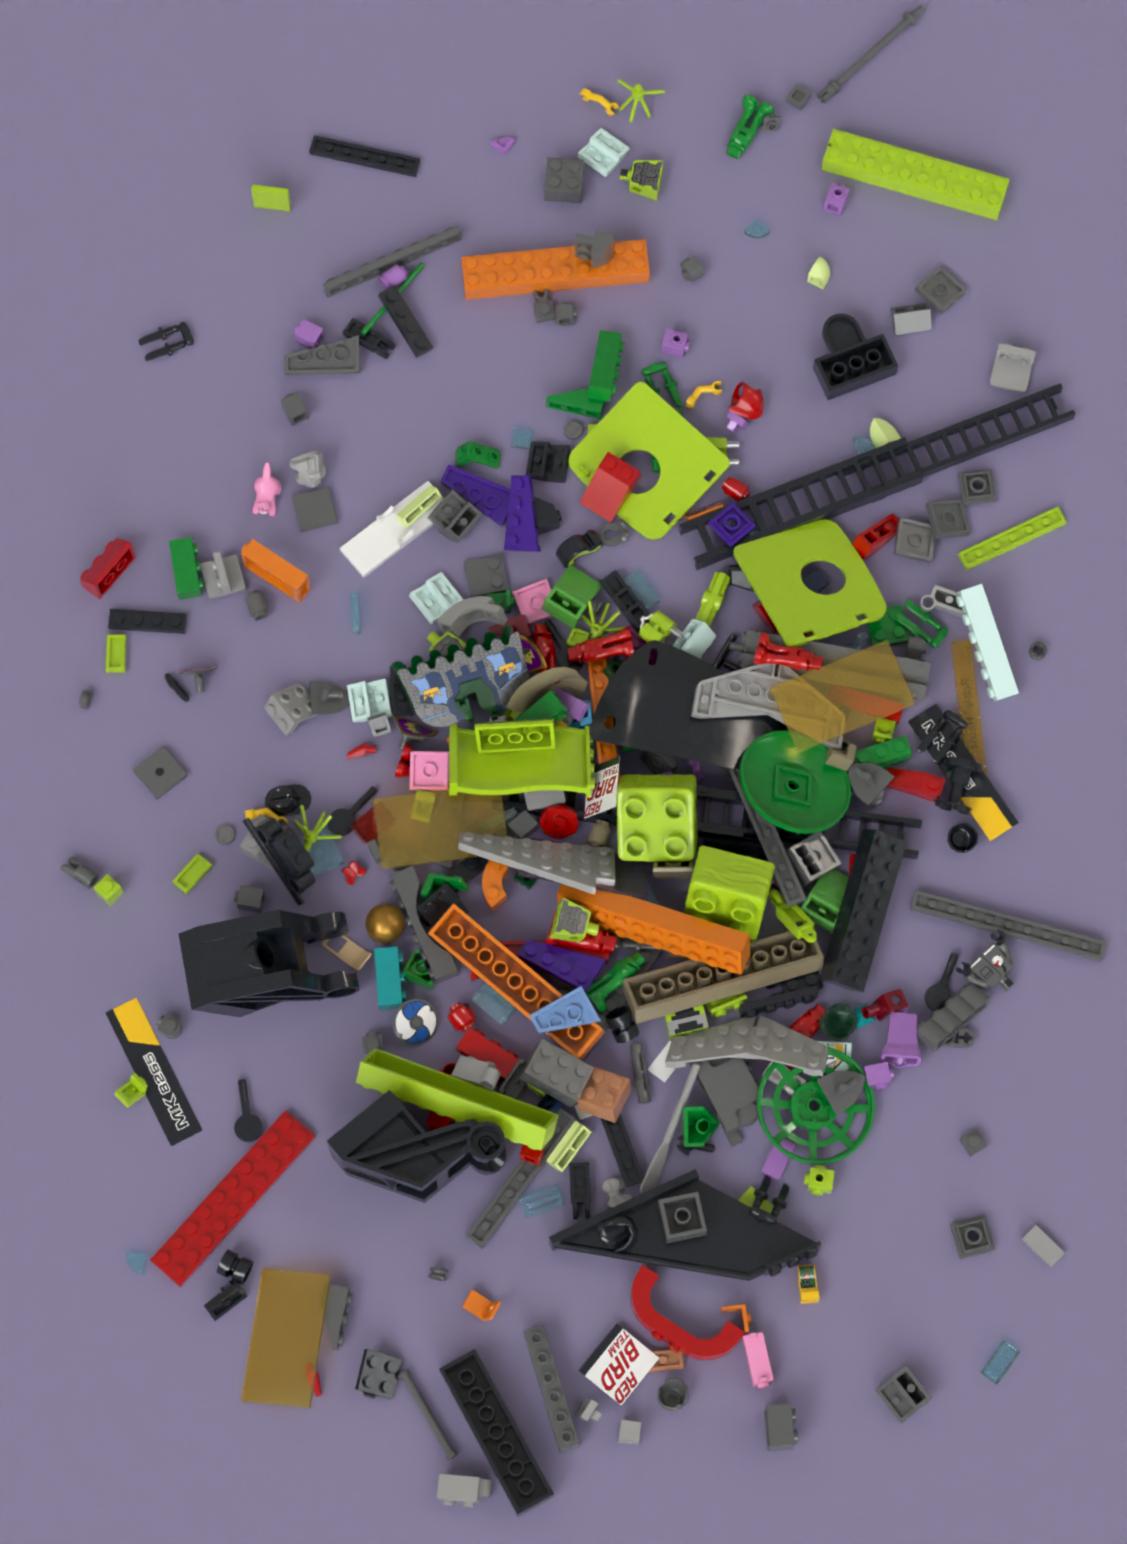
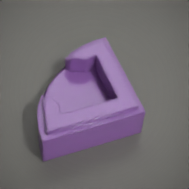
[490,137,516,155]

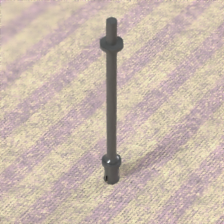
[817,5,925,103]

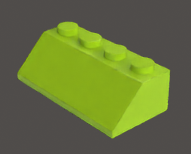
[475,718,556,753]

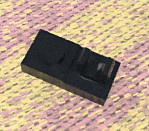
[204,1280,248,1321]

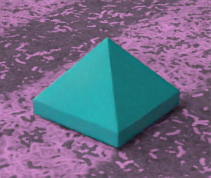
[848,1003,875,1029]

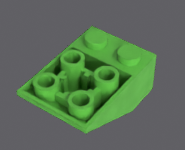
[541,565,602,629]
[801,869,848,933]

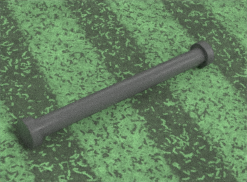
[398,1370,458,1461]

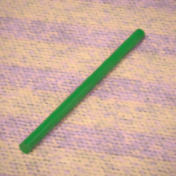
[361,262,425,335]

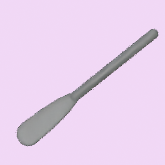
[640,1063,700,1194]

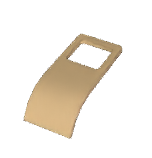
[321,935,372,971]

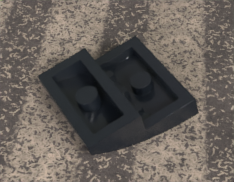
[526,442,571,483]

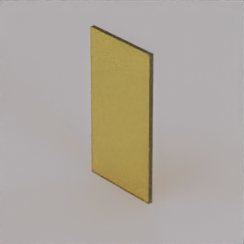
[770,640,915,753]
[372,789,507,869]
[241,1268,331,1409]

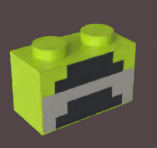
[664,1005,709,1040]

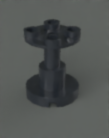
[934,756,983,815]

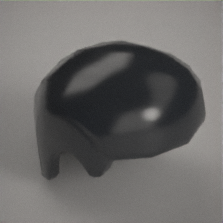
[947,823,978,853]

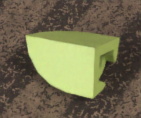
[807,256,831,290]
[870,418,901,448]

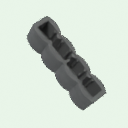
[917,983,990,1052]

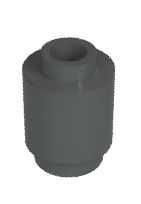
[245,591,269,621]

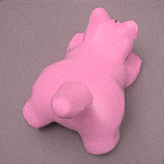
[252,462,282,517]

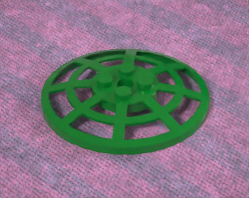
[756,1047,875,1165]

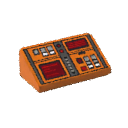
[684,502,724,521]

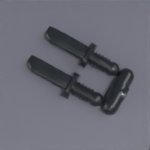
[138,322,194,361]
[916,710,968,763]
[750,1175,789,1224]

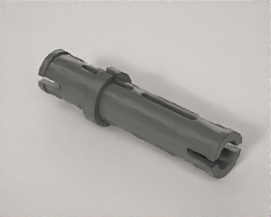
[630,1043,651,1104]

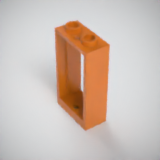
[241,539,311,603]

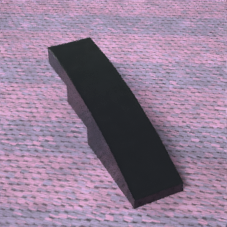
[599,570,650,633]

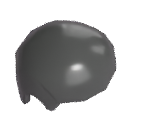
[657,1378,688,1412]

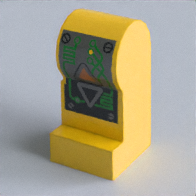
[797,1264,820,1304]

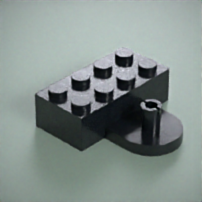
[813,313,898,400]

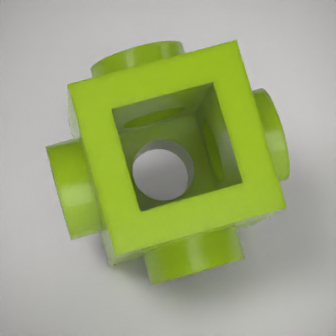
[804,1165,834,1196]

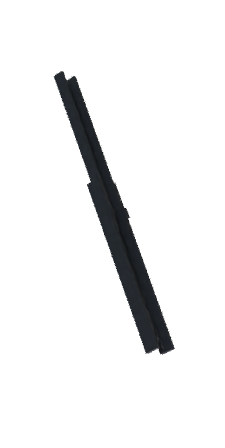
[679,383,1076,570]
[492,776,922,859]

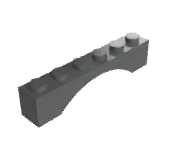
[389,866,458,984]

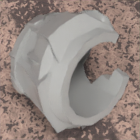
[289,449,326,488]

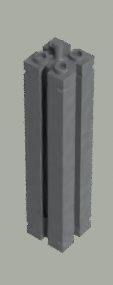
[729,629,931,701]

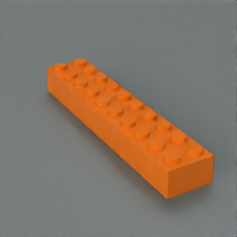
[461,239,650,300]
[557,884,750,975]
[428,903,605,1060]

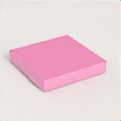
[512,578,553,626]
[409,751,449,791]

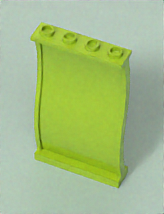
[449,724,595,798]

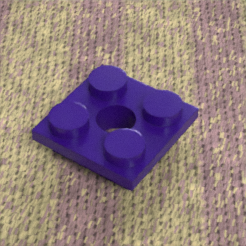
[708,501,756,548]

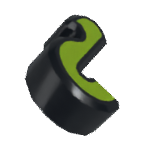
[556,530,603,568]

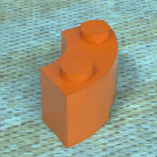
[482,860,509,913]

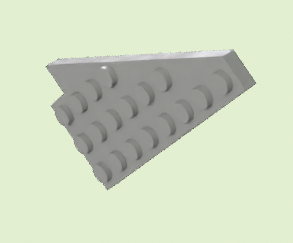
[458,832,615,894]

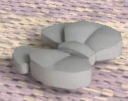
[601,1177,632,1208]

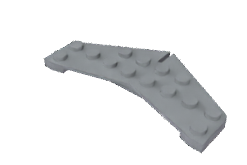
[691,663,845,750]
[665,1015,828,1076]

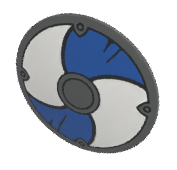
[393,999,439,1046]

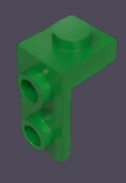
[455,441,501,469]
[421,873,469,898]

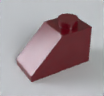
[488,614,533,640]

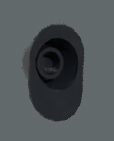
[265,784,311,816]

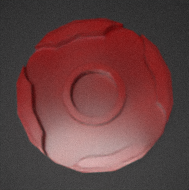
[540,804,579,839]

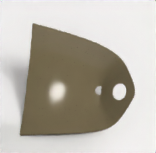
[507,667,589,713]

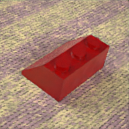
[80,538,136,599]

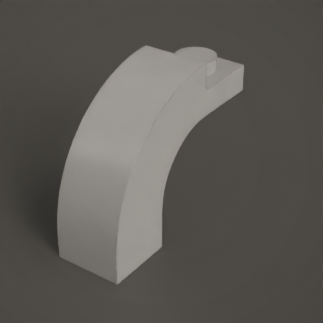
[437,596,508,638]

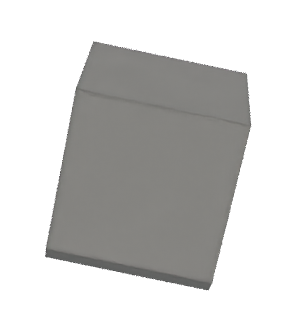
[618,1420,641,1445]

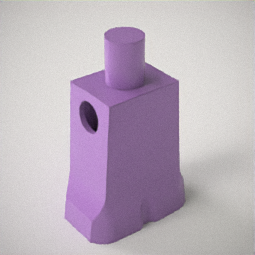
[880,1001,921,1068]

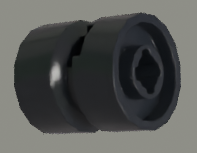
[605,1006,640,1043]
[217,1249,254,1285]

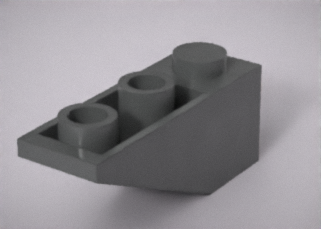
[321,1283,353,1350]

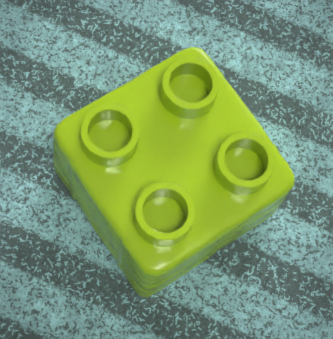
[616,774,697,862]
[684,846,775,942]

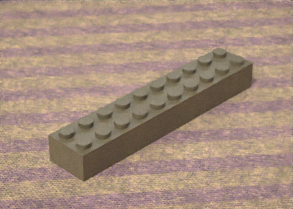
[623,931,823,1024]

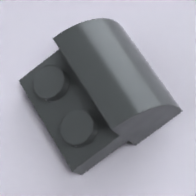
[575,231,615,267]
[427,489,482,542]
[875,1365,932,1423]

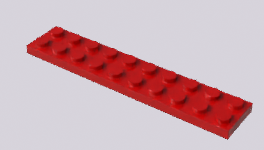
[150,1110,315,1287]

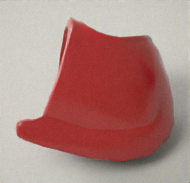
[729,382,764,420]

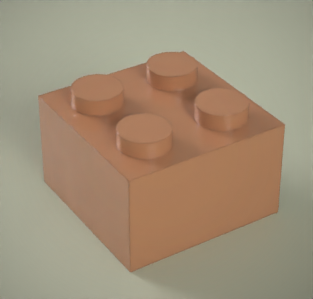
[577,1066,631,1123]

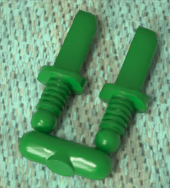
[641,362,683,407]
[895,599,948,648]

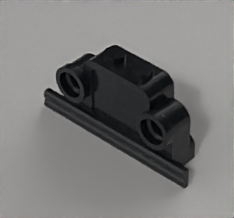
[243,817,316,906]

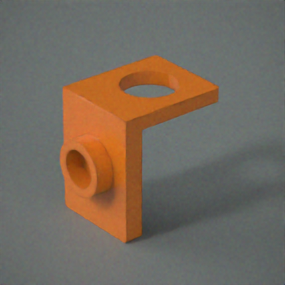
[462,1290,501,1321]
[720,1304,752,1335]

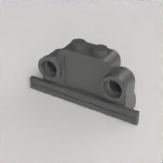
[688,1058,760,1147]

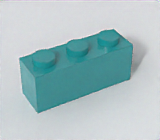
[374,946,406,1010]

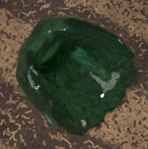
[819,1003,858,1041]

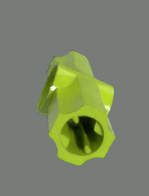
[695,572,730,628]

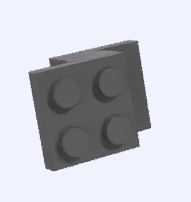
[772,832,841,893]

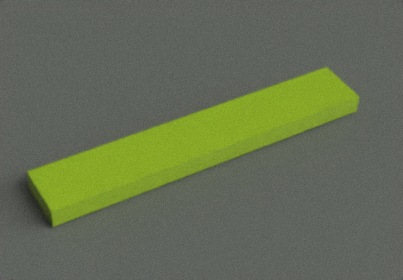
[957,506,1067,571]

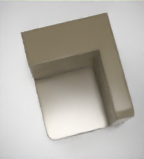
[825,743,856,771]

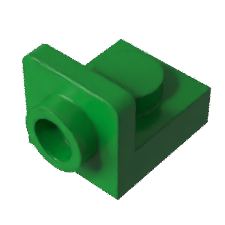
[487,589,514,613]

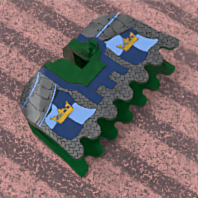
[391,625,530,727]

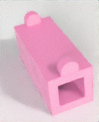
[742,1332,774,1389]

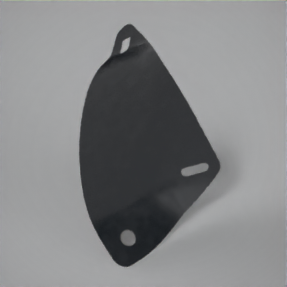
[590,640,784,769]

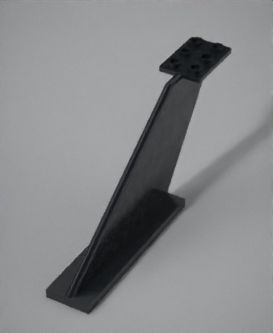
[549,1169,822,1281]

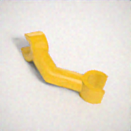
[579,88,619,116]
[686,381,723,409]
[245,808,288,824]

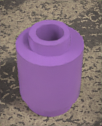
[379,264,407,289]

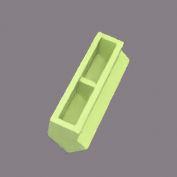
[396,485,442,527]
[546,1120,592,1172]

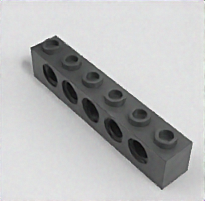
[524,1326,580,1453]

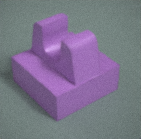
[726,411,748,433]

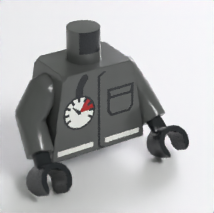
[956,929,1014,991]

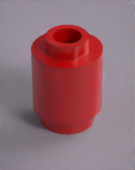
[721,477,751,502]

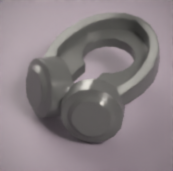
[598,520,628,546]

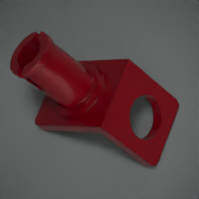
[861,989,908,1021]

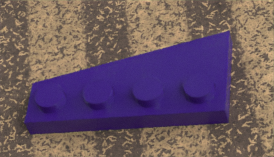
[441,464,510,527]
[504,475,541,552]
[517,939,606,993]

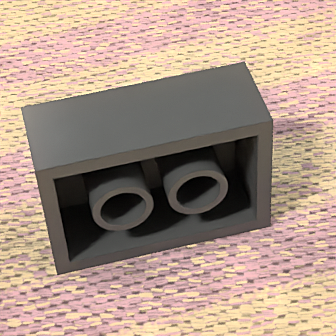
[519,1039,594,1107]

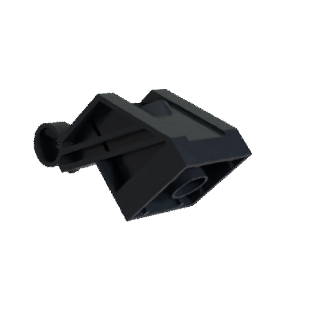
[178,910,360,1017]
[327,1090,506,1203]

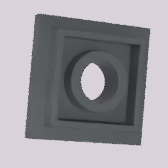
[958,469,997,506]
[950,1215,995,1259]

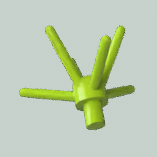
[617,79,665,122]
[582,601,625,639]
[294,805,342,851]

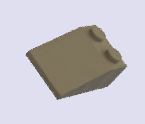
[653,860,693,880]

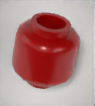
[447,1002,477,1033]

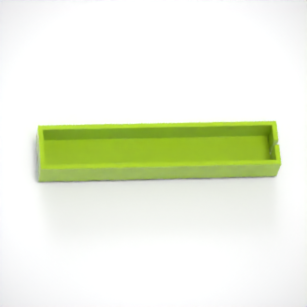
[821,128,1010,220]
[356,1048,559,1150]

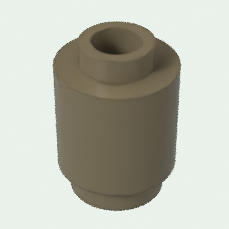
[587,820,611,847]

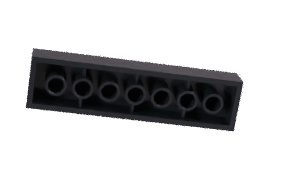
[819,829,907,992]
[439,1349,554,1517]

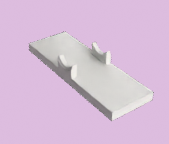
[340,481,443,578]

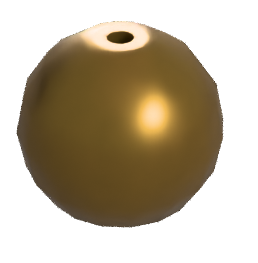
[365,903,405,944]

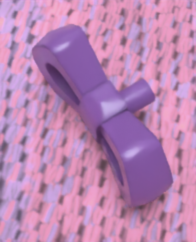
[687,760,704,784]

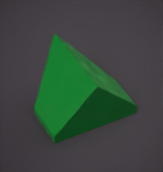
[403,949,434,990]
[681,1106,720,1147]

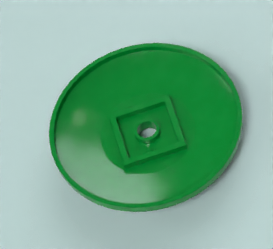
[739,731,851,834]

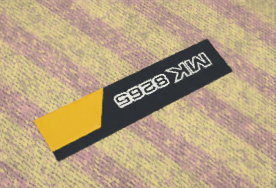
[908,704,1019,841]
[106,997,202,1146]

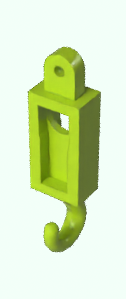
[768,889,817,943]

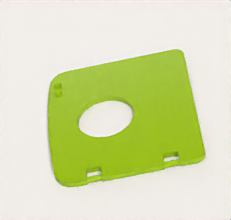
[569,382,730,540]
[733,519,887,647]

